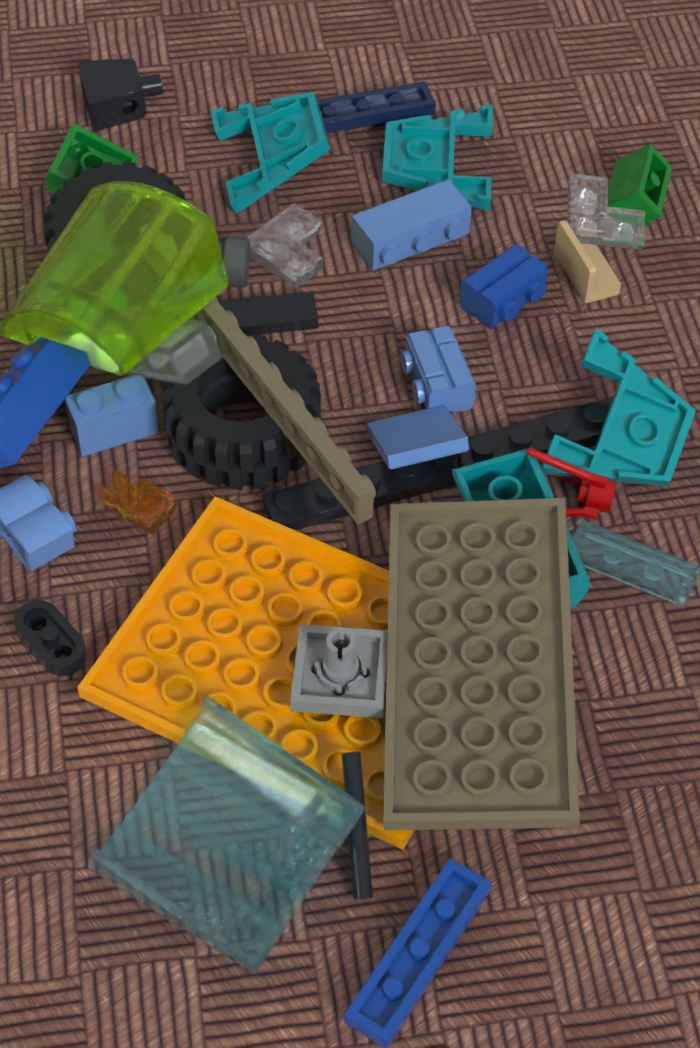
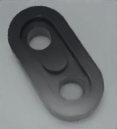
[14,600,86,676]

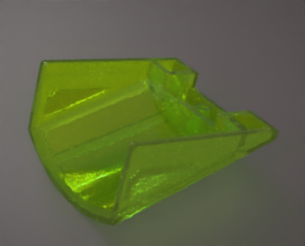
[0,181,228,376]

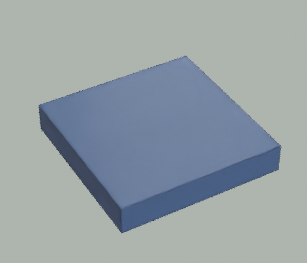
[367,405,469,469]

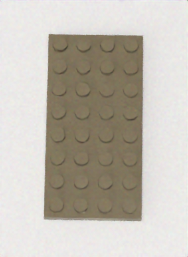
[383,498,580,831]

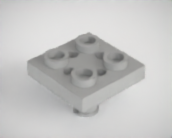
[290,624,388,718]

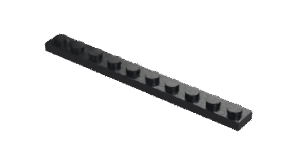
[262,396,614,531]

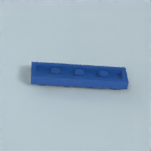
[344,858,492,1048]

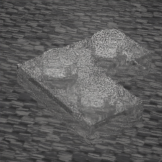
[568,173,645,250]
[247,203,323,288]

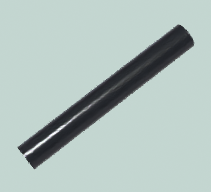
[342,752,373,900]

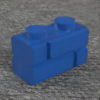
[459,244,548,329]

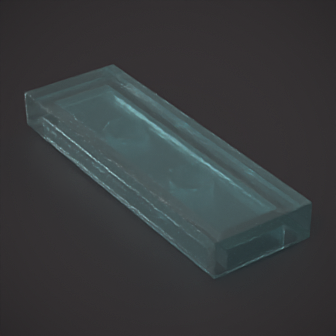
[572,520,700,607]

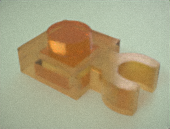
[99,471,178,535]

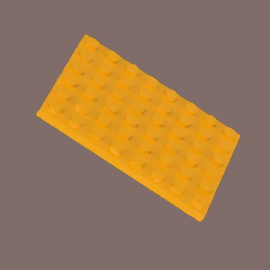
[77,496,414,850]

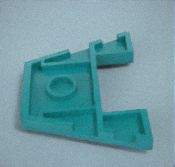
[211,92,331,213]
[382,105,493,211]
[541,329,696,486]

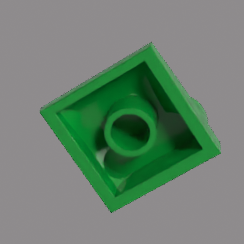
[45,123,139,194]

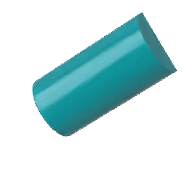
[452,447,590,609]

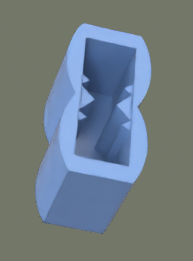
[0,475,76,572]

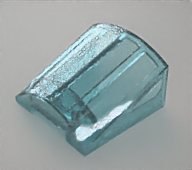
[88,696,366,974]

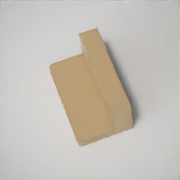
[554,220,621,304]

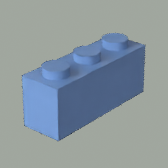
[351,179,472,271]

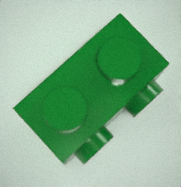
[603,143,672,233]

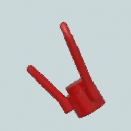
[526,448,617,520]

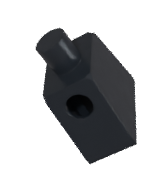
[78,59,163,132]

